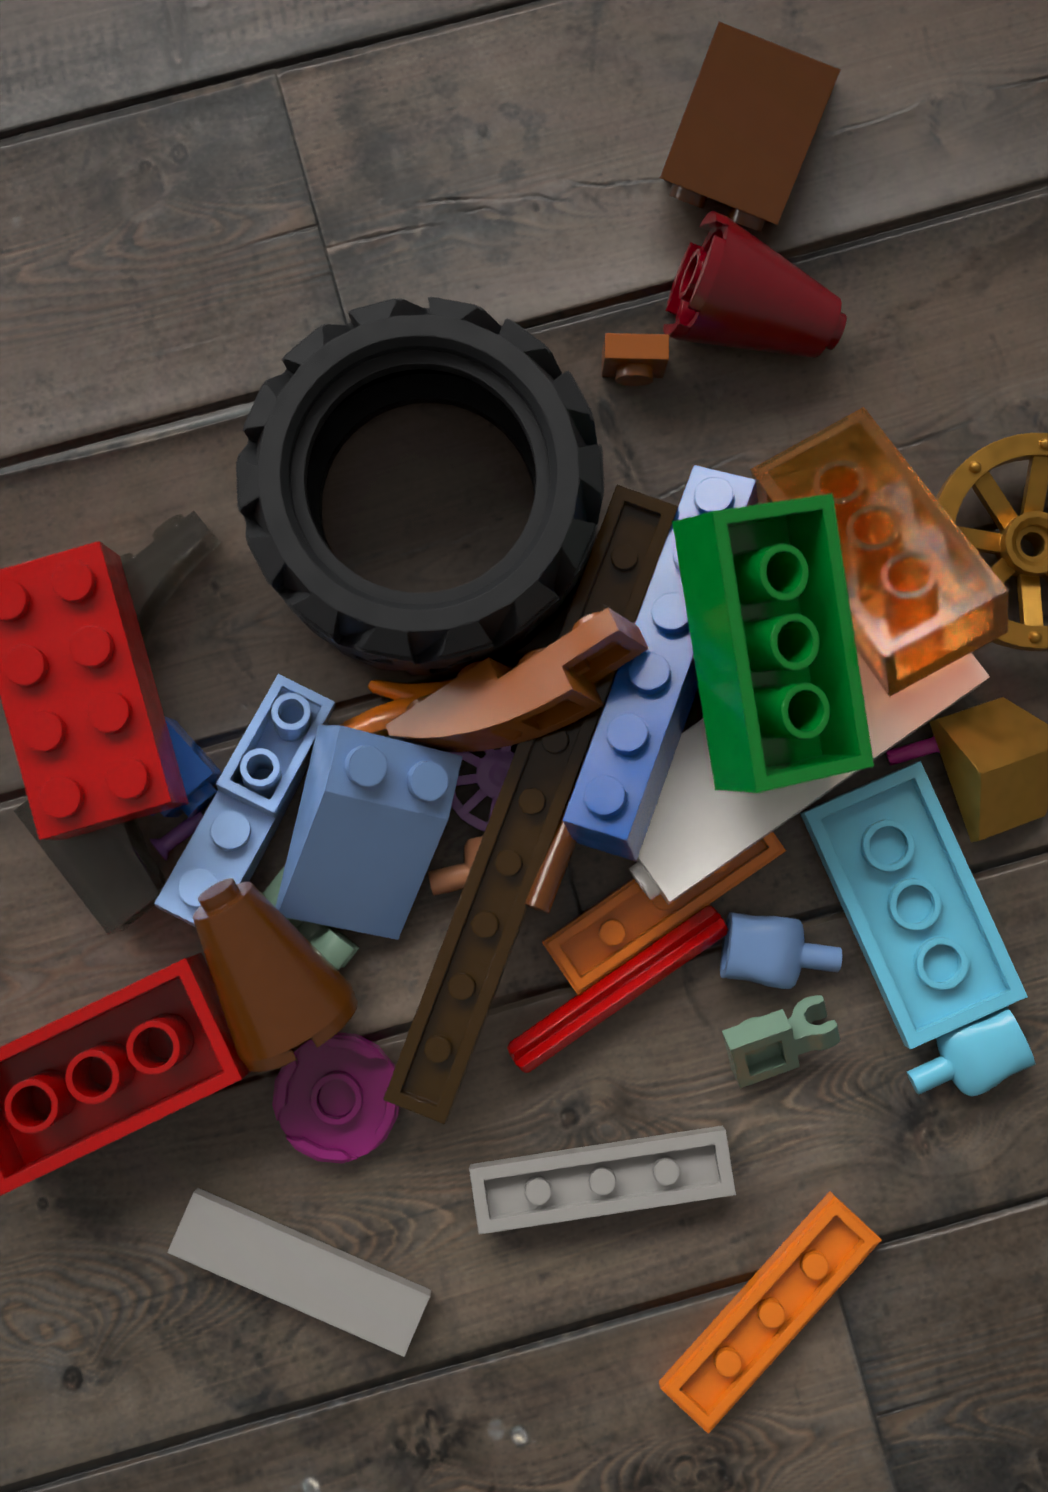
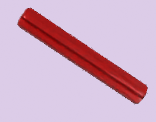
[507,905,729,1073]

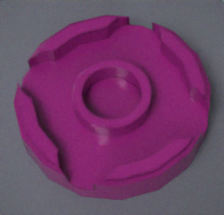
[272,1032,400,1164]

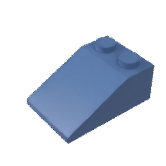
[276,725,463,940]

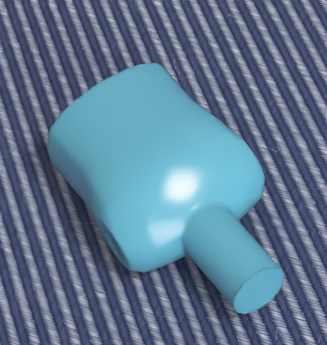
[907,1007,1036,1096]

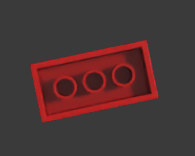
[0,541,189,840]
[0,952,251,1196]

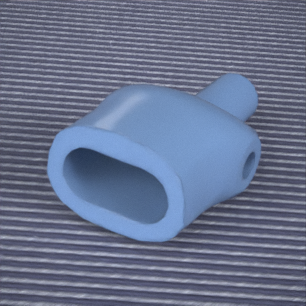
[720,912,842,989]

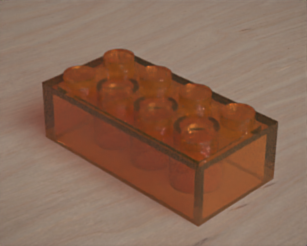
[750,407,1008,697]

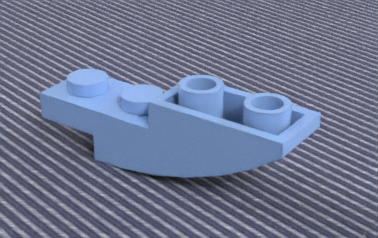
[154,674,335,927]

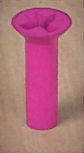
[885,735,940,766]

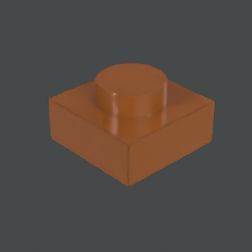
[601,333,669,386]

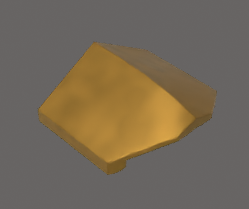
[929,697,1048,842]

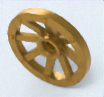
[926,433,1048,651]

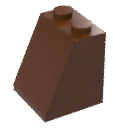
[660,22,841,232]

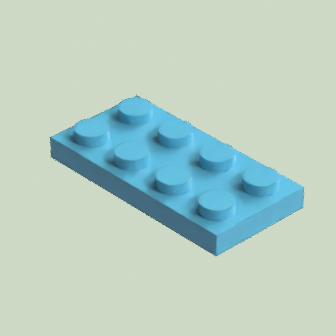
[800,761,1028,1049]

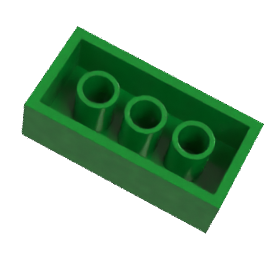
[672,493,874,793]

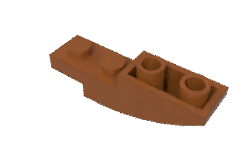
[386,607,649,753]

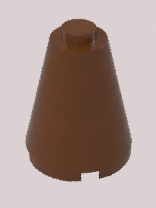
[193,878,358,1072]

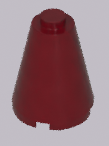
[663,211,847,358]

